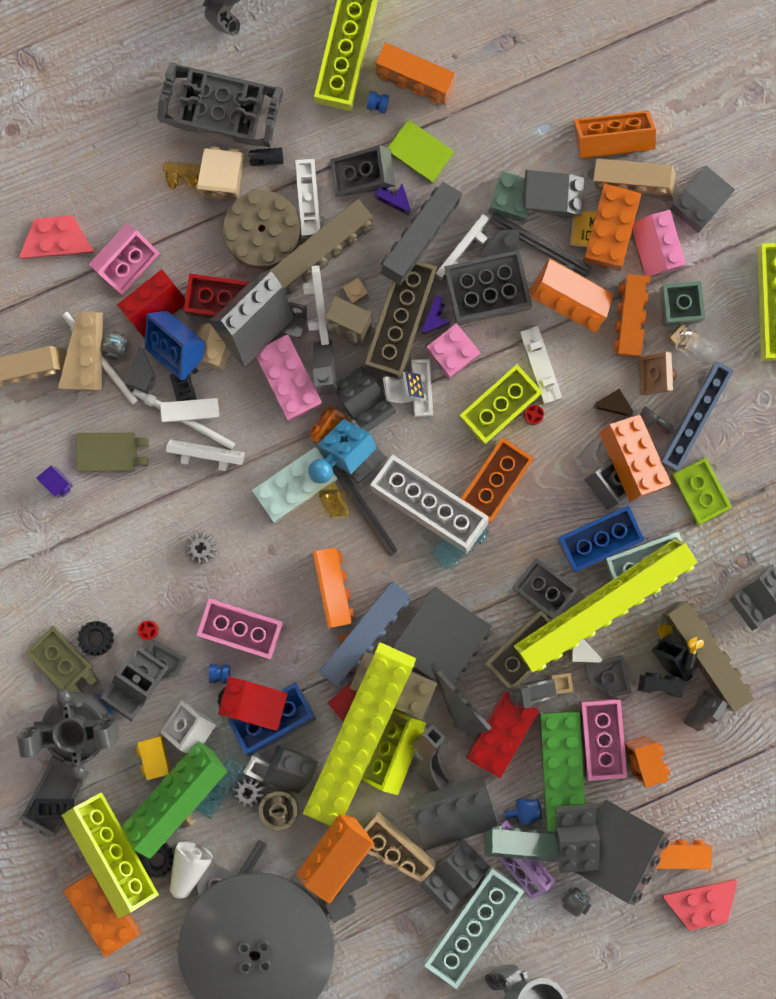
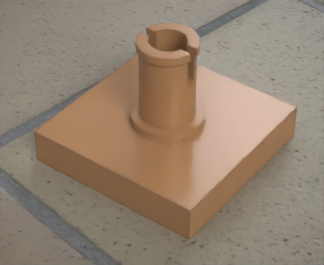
[639,352,677,395]

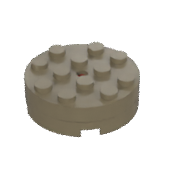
[223,190,301,270]

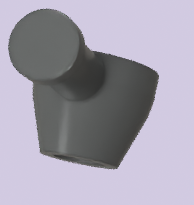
[640,406,674,434]

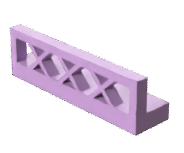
[483,820,555,900]

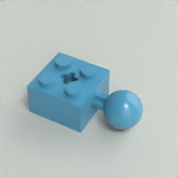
[308,419,377,484]

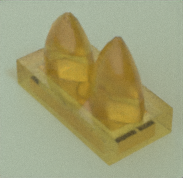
[163,161,201,190]
[318,482,349,518]

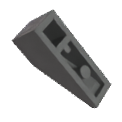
[313,339,338,396]

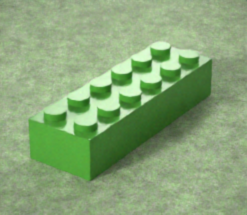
[539,710,585,832]
[122,741,228,859]

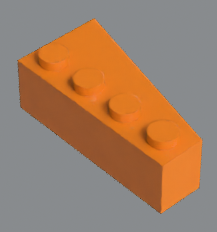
[613,274,651,358]
[654,839,712,869]

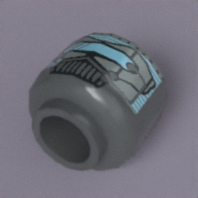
[101,331,128,361]
[562,887,592,917]

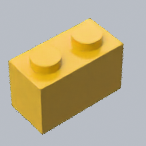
[136,735,171,780]

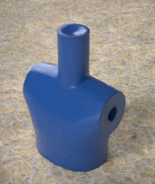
[505,799,542,825]

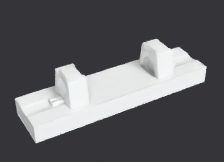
[295,159,320,237]
[435,214,489,281]
[303,265,329,345]
[520,326,562,405]
[166,440,245,471]

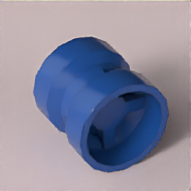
[366,91,389,114]
[209,664,230,684]

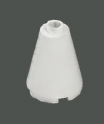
[170,842,213,899]

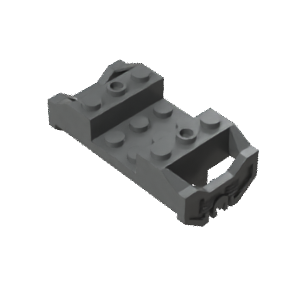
[157,62,284,148]

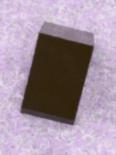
[593,388,634,417]

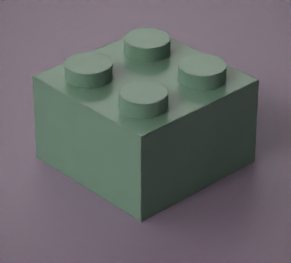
[488,171,529,223]
[659,281,705,326]

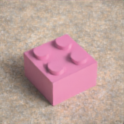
[426,323,480,380]

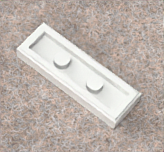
[411,359,433,417]
[160,398,220,423]

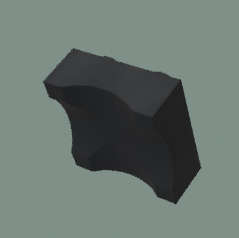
[638,672,685,698]

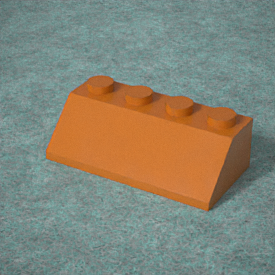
[574,110,656,159]
[529,258,614,333]
[313,547,355,628]
[296,814,374,903]

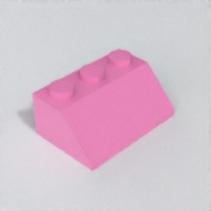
[632,210,686,277]
[89,223,160,295]

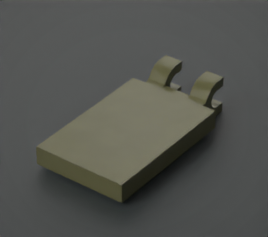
[76,432,149,471]
[26,626,100,693]

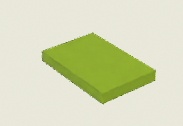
[388,119,455,184]
[671,457,732,526]

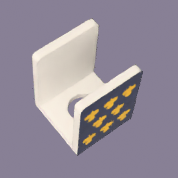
[383,372,424,404]

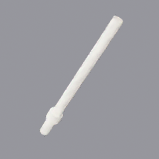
[62,312,138,405]
[132,388,236,450]

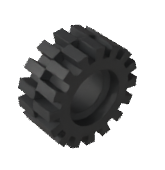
[77,621,114,656]
[139,843,174,878]

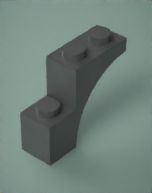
[509,678,557,709]
[411,724,453,791]
[325,864,369,922]

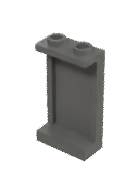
[19,755,89,837]

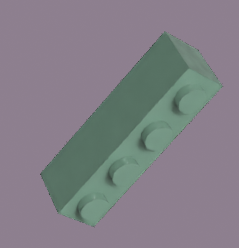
[485,826,559,862]

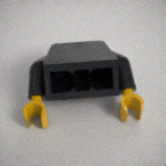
[651,624,704,682]

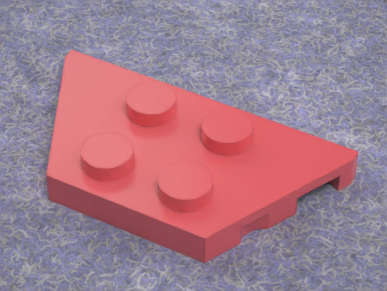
[20,215,94,259]
[662,879,737,931]

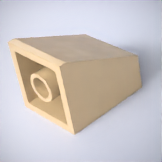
[197,147,244,201]
[196,323,230,372]

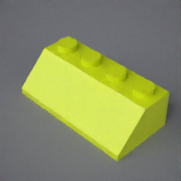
[361,709,426,795]

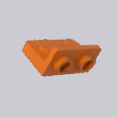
[309,406,353,444]

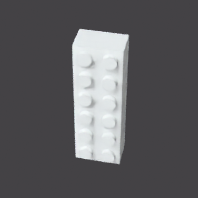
[370,454,489,554]

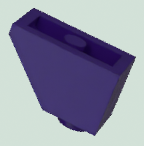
[36,465,73,498]

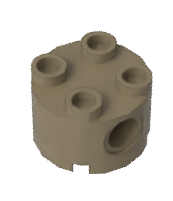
[259,789,298,831]

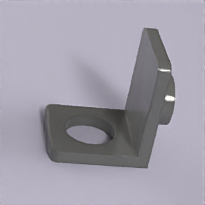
[282,302,307,339]

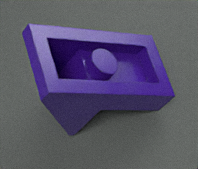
[375,183,410,216]
[422,295,450,335]

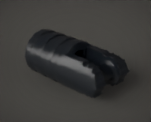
[248,147,284,166]

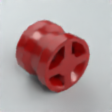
[524,405,544,425]
[138,620,159,640]

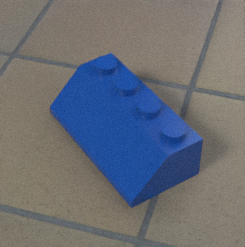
[145,311,205,380]
[556,505,645,573]
[228,682,317,757]

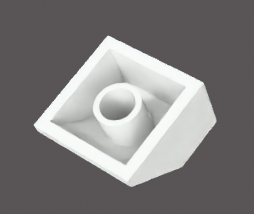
[160,700,216,753]

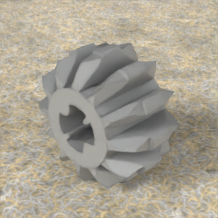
[185,532,218,564]
[232,776,265,809]

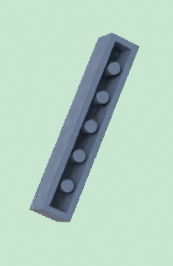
[660,361,734,473]
[319,581,410,686]

